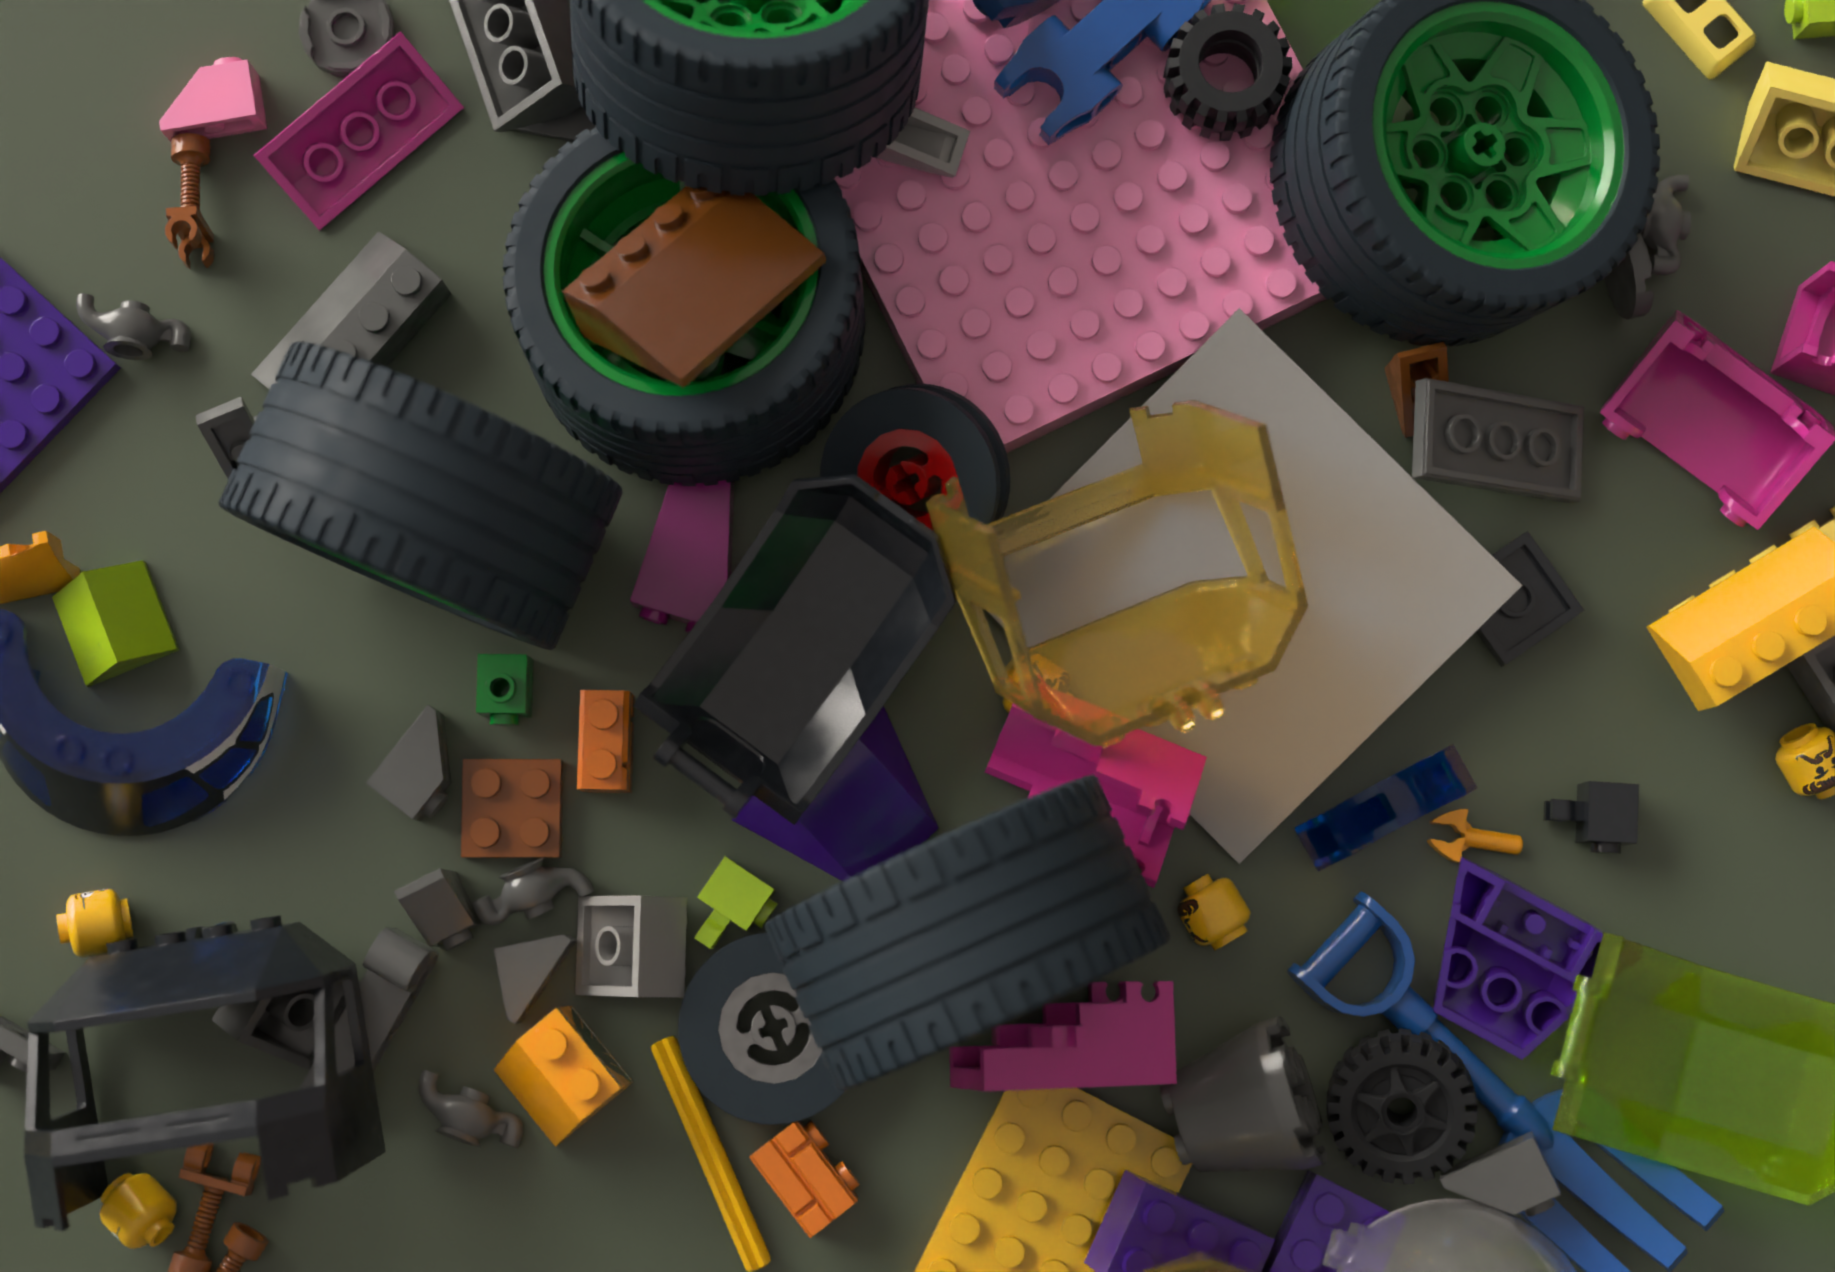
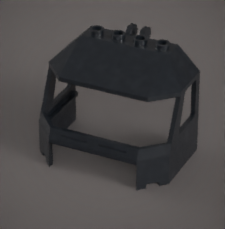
[24,915,386,1231]

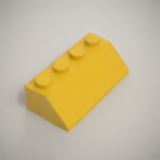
[1646,527,1835,711]

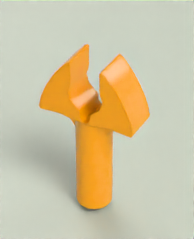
[1427,809,1523,863]

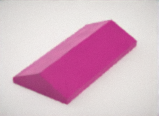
[253,32,464,230]

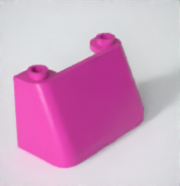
[1600,310,1835,530]

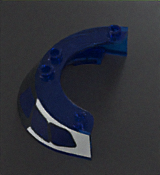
[0,609,288,836]

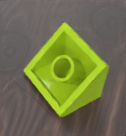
[52,560,179,687]

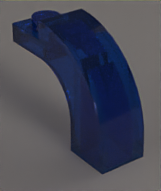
[1294,744,1477,871]

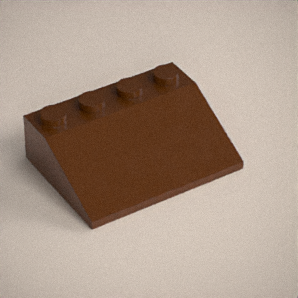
[563,186,827,388]

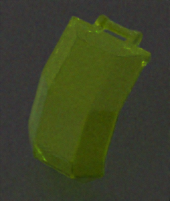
[1550,932,1835,1206]

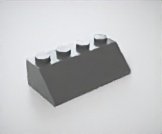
[449,0,581,133]
[251,231,452,390]

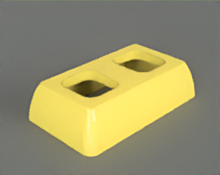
[1643,0,1756,79]

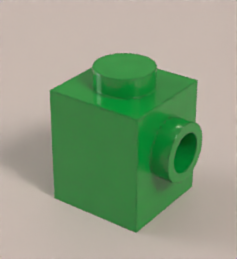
[476,654,534,726]

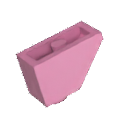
[159,57,267,142]

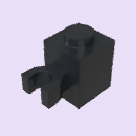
[1543,781,1639,854]

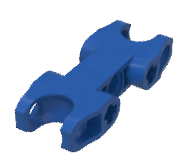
[994,0,1212,145]

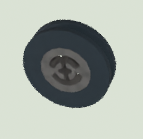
[678,933,845,1125]

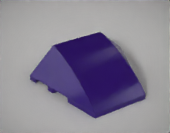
[732,706,939,882]
[1433,857,1640,1060]

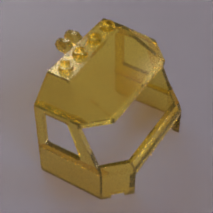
[926,400,1308,746]

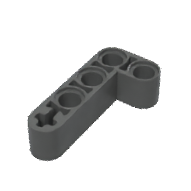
[299,927,439,1089]

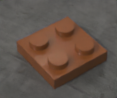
[461,759,563,858]

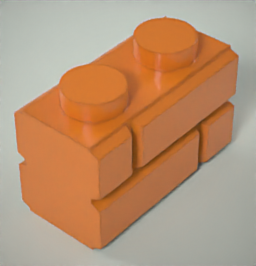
[577,690,635,793]
[749,1120,860,1238]

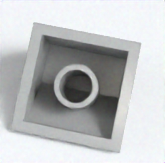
[575,896,688,997]

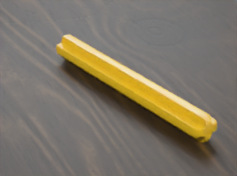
[651,1036,771,1272]

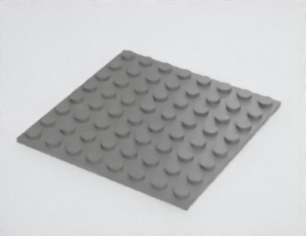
[963,308,1523,864]

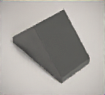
[494,934,577,1024]

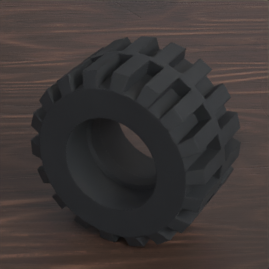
[1163,3,1292,141]

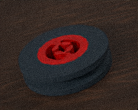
[820,383,1010,567]

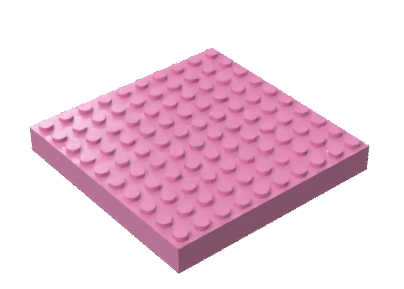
[834,0,1326,453]

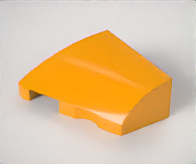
[0,531,80,604]

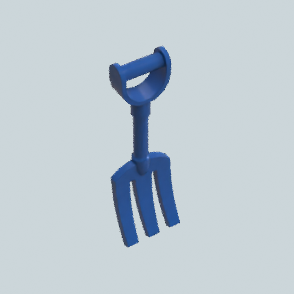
[1287,891,1725,1272]

